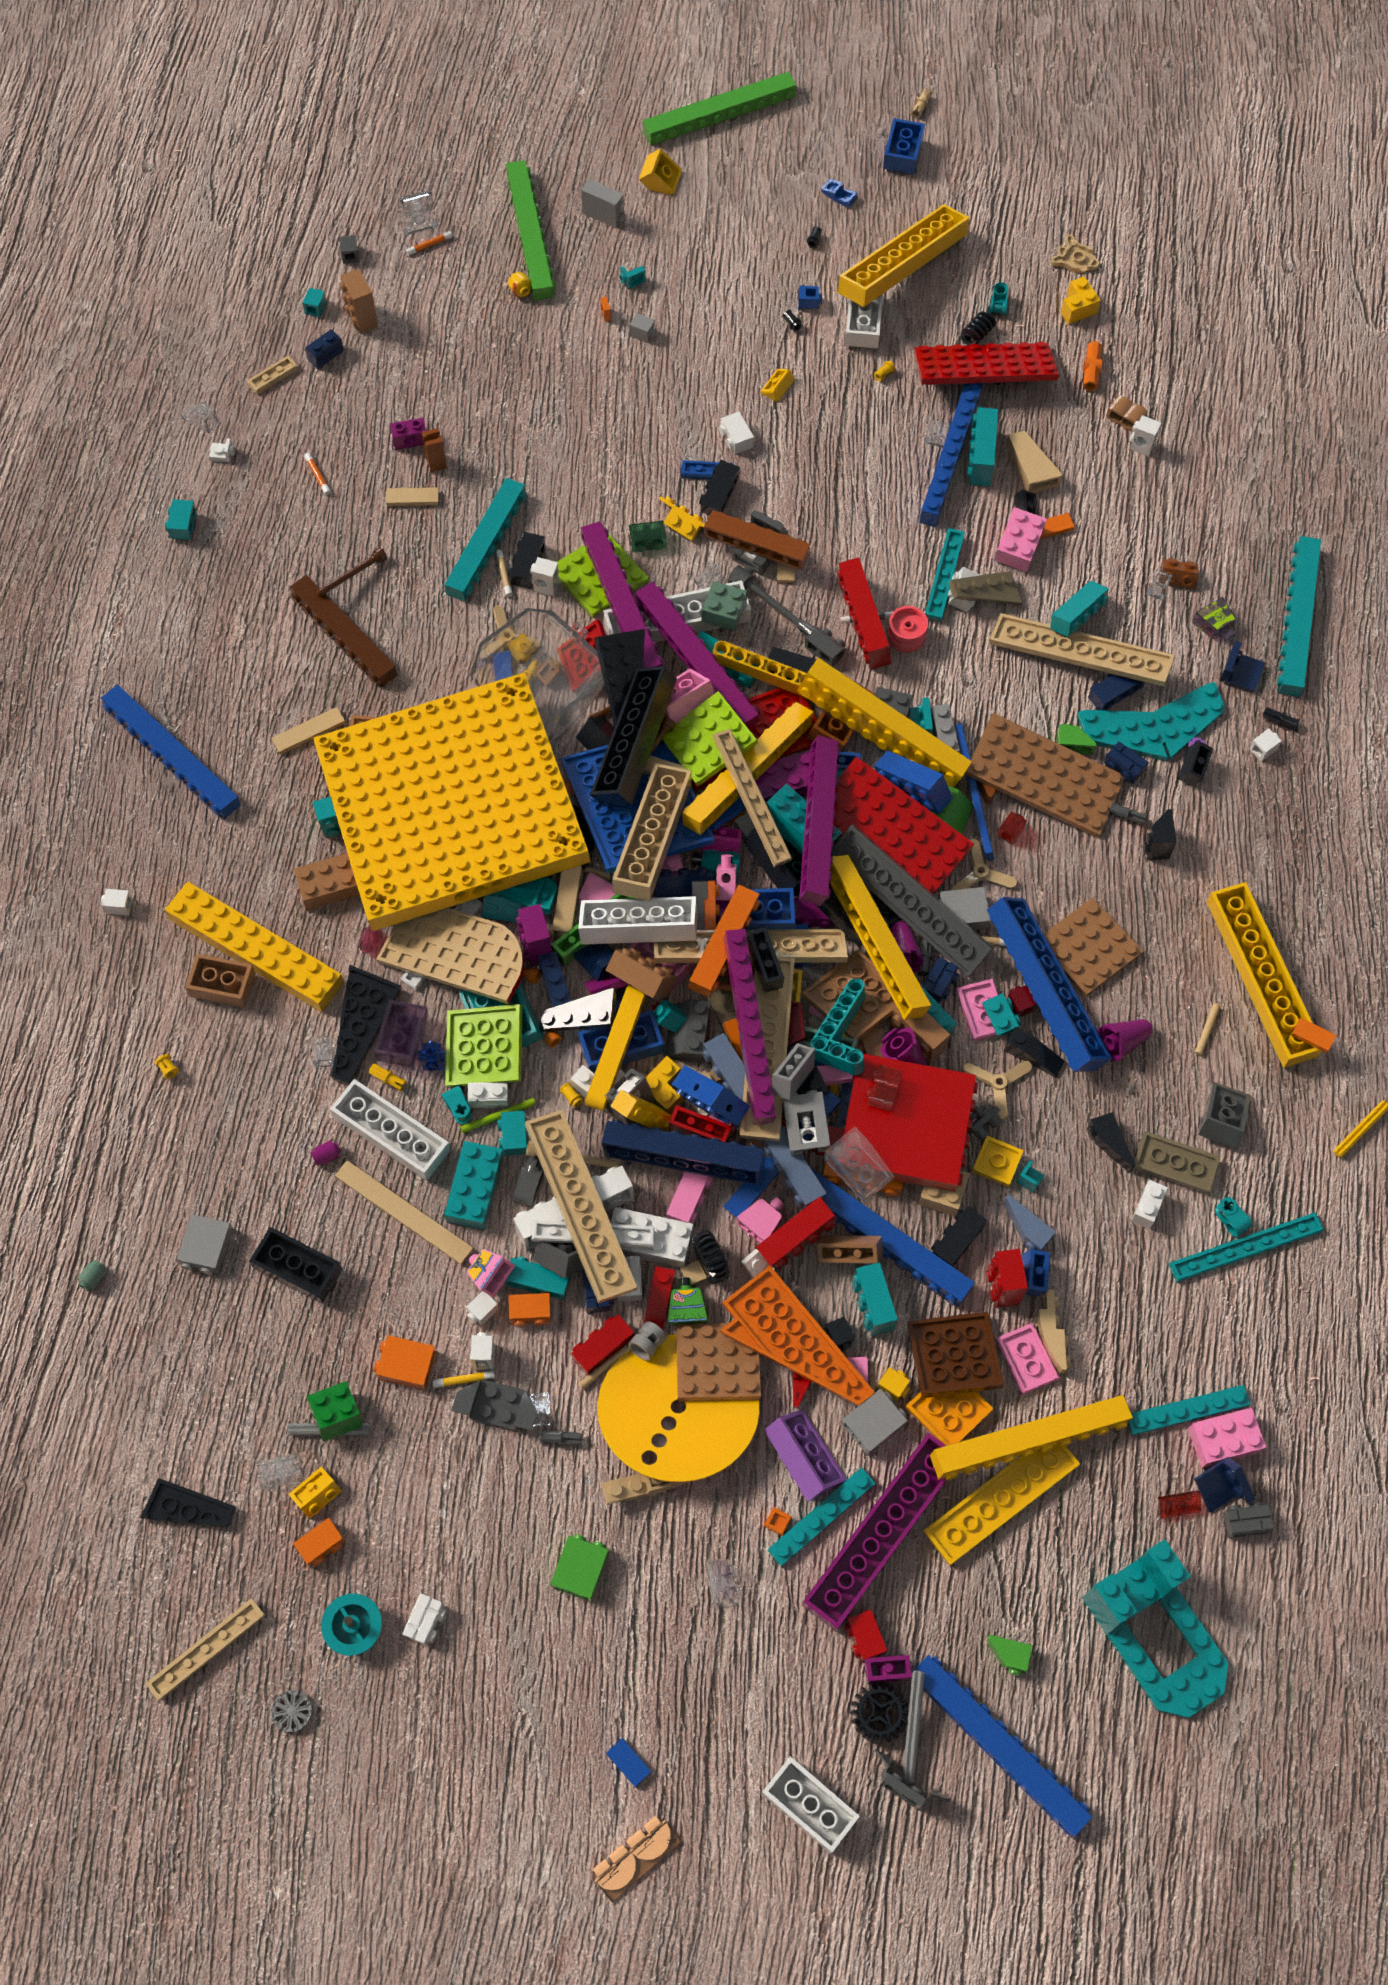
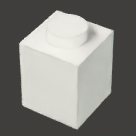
[1249,728,1281,762]
[101,889,132,916]
[466,1291,499,1326]

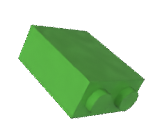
[550,1534,609,1602]

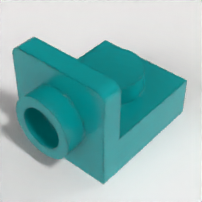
[619,266,646,289]

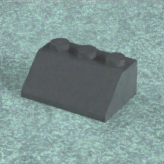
[664,999,711,1064]

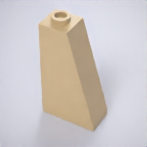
[1006,431,1062,493]
[552,866,585,937]

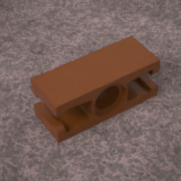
[421,428,447,472]

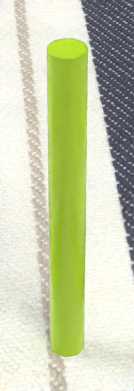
[460,1098,536,1134]

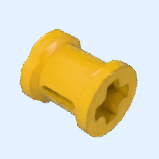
[154,1054,179,1080]

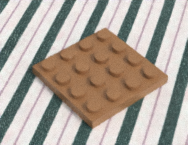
[1044,898,1143,997]
[802,950,896,1041]
[676,1323,761,1402]

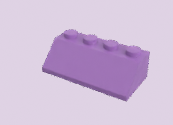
[764,1409,847,1502]

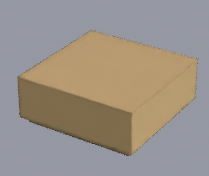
[680,1260,707,1286]

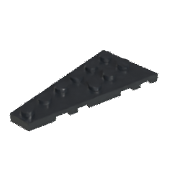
[594,629,645,728]
[331,965,402,1086]

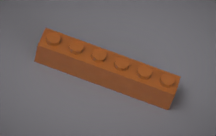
[704,510,810,571]

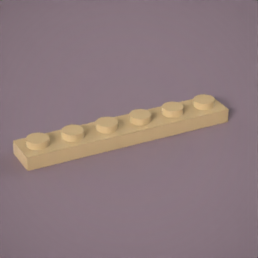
[145,1598,265,1702]

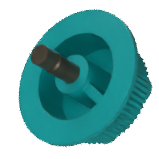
[321,1593,382,1656]

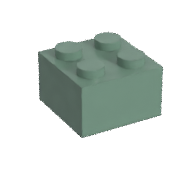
[701,581,747,632]

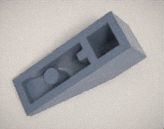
[1004,1194,1056,1251]

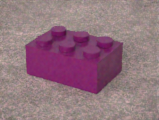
[516,904,552,967]

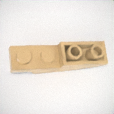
[1036,1289,1070,1375]
[601,1474,688,1505]

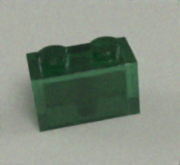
[629,520,667,552]

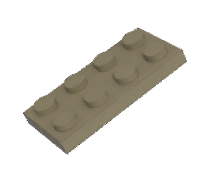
[1134,1131,1220,1194]

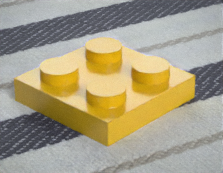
[972,1135,1024,1187]

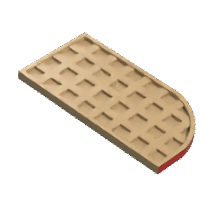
[376,908,524,1004]

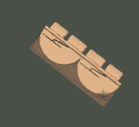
[593,1816,681,1902]

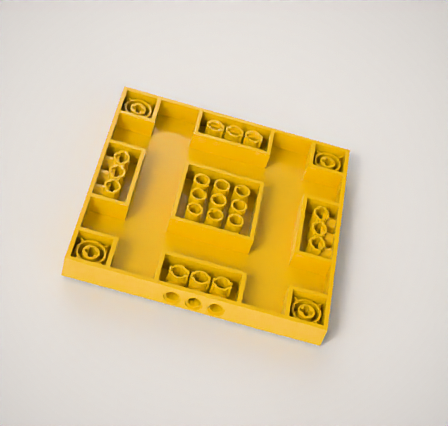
[313,672,590,931]

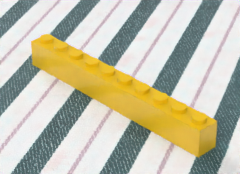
[682,702,814,835]
[830,855,931,1020]
[930,1395,1133,1480]

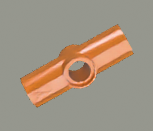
[1083,341,1102,391]

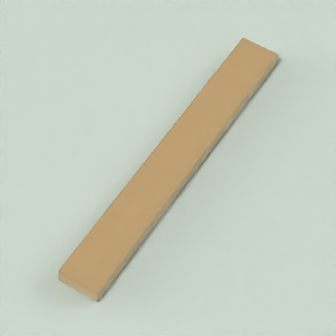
[712,729,792,867]
[335,1161,474,1266]

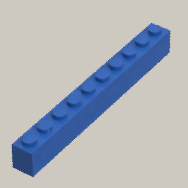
[919,383,983,527]
[101,684,241,819]
[811,1168,975,1307]
[911,1655,1092,1838]

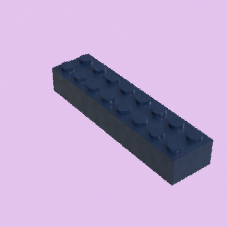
[601,1120,765,1186]

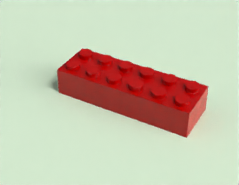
[837,557,892,670]

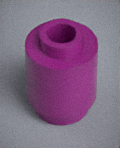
[310,1140,341,1166]

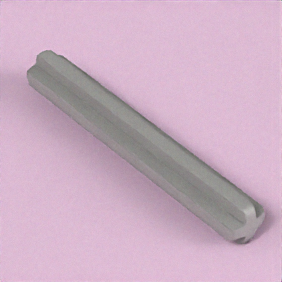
[288,1423,371,1436]

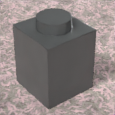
[339,235,359,264]

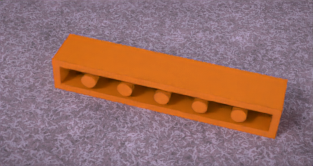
[688,884,760,997]

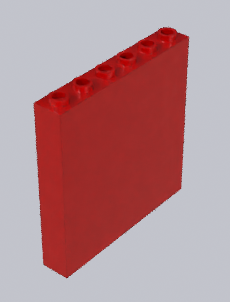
[837,1054,979,1192]

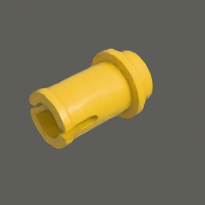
[874,361,895,382]
[560,1083,583,1108]

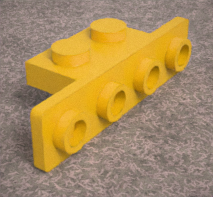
[659,496,705,541]

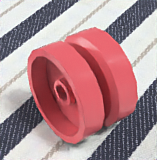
[887,606,928,652]

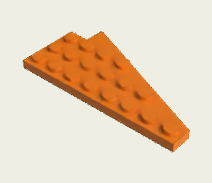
[720,1265,875,1406]

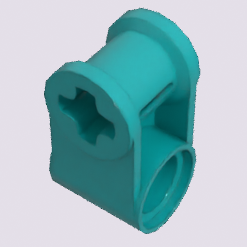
[989,282,1008,316]
[441,1085,472,1125]
[1215,1197,1253,1237]

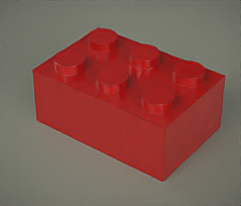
[986,1249,1028,1308]

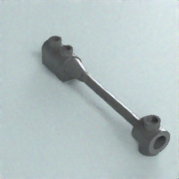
[728,565,846,667]

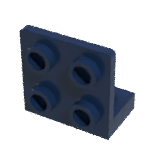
[1220,641,1265,692]
[573,944,626,981]
[1194,1457,1256,1512]

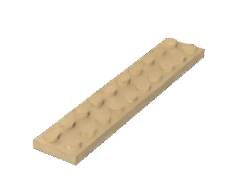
[990,613,1175,687]
[653,929,848,963]
[739,957,795,1142]
[525,1109,637,1304]

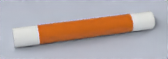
[406,231,453,256]
[304,452,331,495]

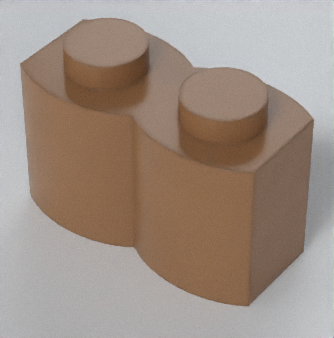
[1106,395,1148,432]

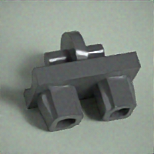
[967,1105,1003,1140]

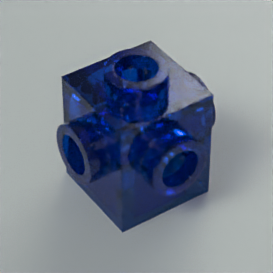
[418,1041,446,1071]

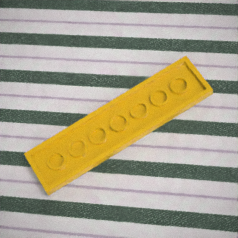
[923,1444,1080,1566]

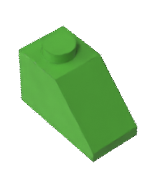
[1057,724,1096,755]
[986,1635,1032,1676]

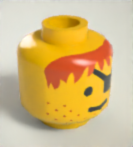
[508,272,532,298]

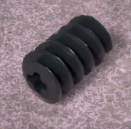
[960,311,996,346]

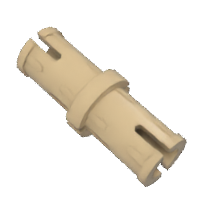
[911,88,932,119]

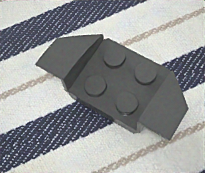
[451,1380,537,1431]
[874,1748,951,1810]

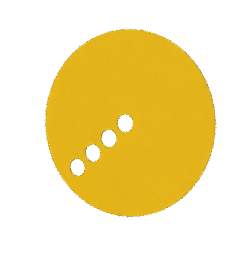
[597,1334,759,1482]

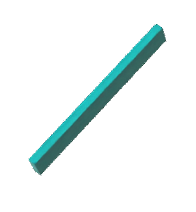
[1168,1212,1324,1283]

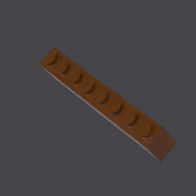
[290,575,398,687]

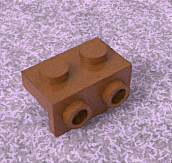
[1160,558,1198,589]

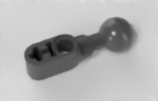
[513,1155,544,1207]

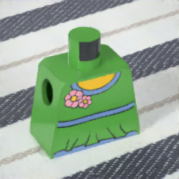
[668,1277,707,1326]

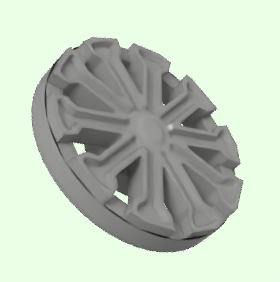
[271,1690,313,1733]

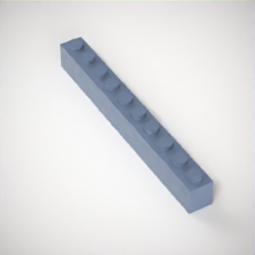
[702,1033,827,1209]

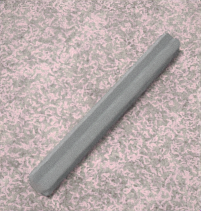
[902,1670,925,1784]

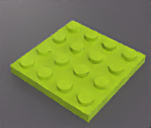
[558,533,649,618]
[662,691,758,786]
[445,1004,522,1088]

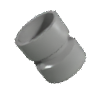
[628,1321,666,1361]

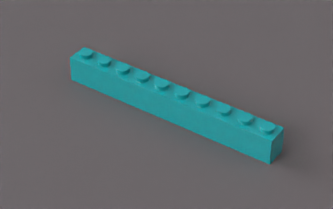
[1276,536,1321,697]

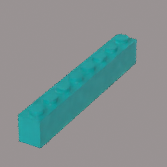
[444,477,527,602]

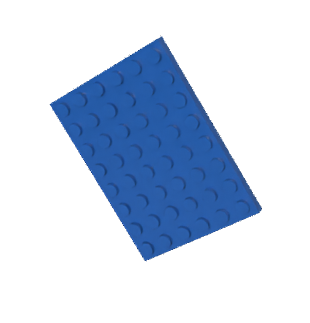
[560,740,715,874]

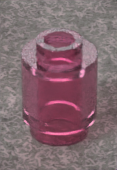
[358,925,382,954]

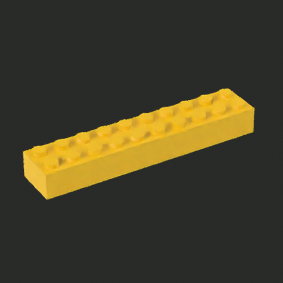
[838,204,970,307]
[797,658,972,788]
[165,881,344,1013]
[1206,882,1322,1068]

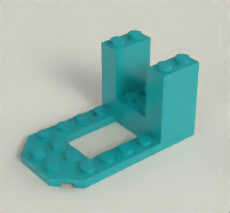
[1082,1539,1228,1718]

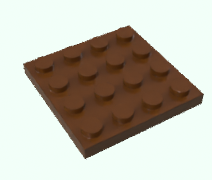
[907,1312,1004,1398]

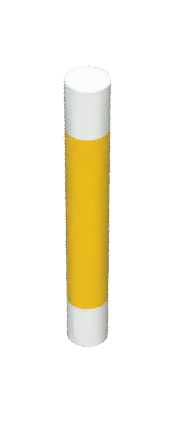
[433,1370,495,1388]

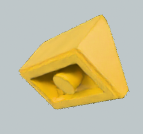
[760,369,795,401]

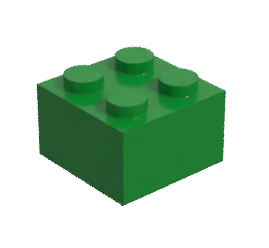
[307,1381,363,1442]

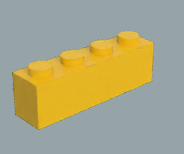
[611,1089,672,1132]

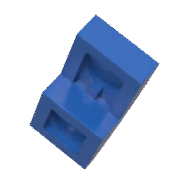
[821,179,858,208]

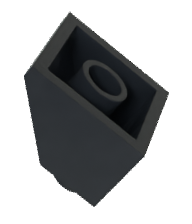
[1143,809,1177,860]

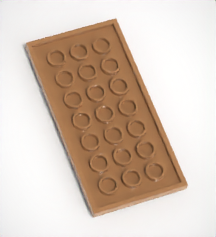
[964,713,1124,838]

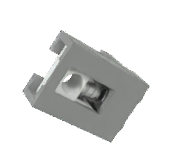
[783,1090,831,1156]

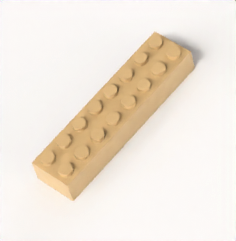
[612,763,691,901]

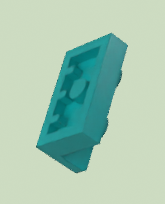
[909,697,933,734]

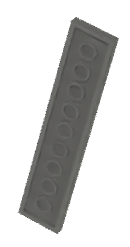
[831,824,993,977]

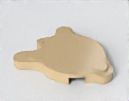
[1051,234,1100,273]

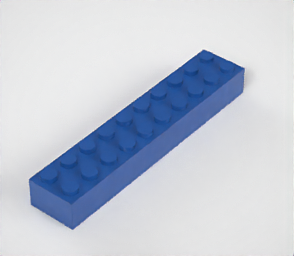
[987,897,1112,1072]

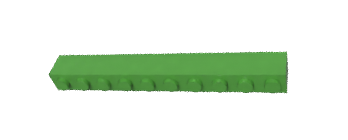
[643,72,796,145]
[506,160,556,301]

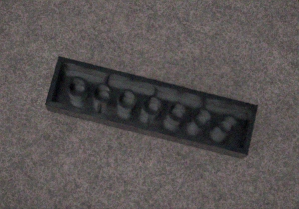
[590,666,677,806]

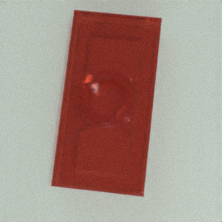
[1158,1490,1201,1519]

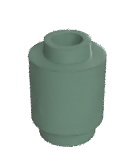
[77,1260,107,1291]

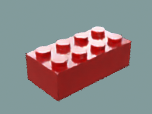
[756,1196,838,1270]

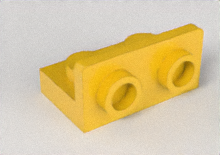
[289,1466,342,1519]

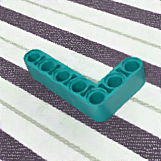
[811,978,866,1075]

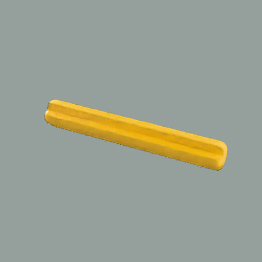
[1333,1100,1388,1158]

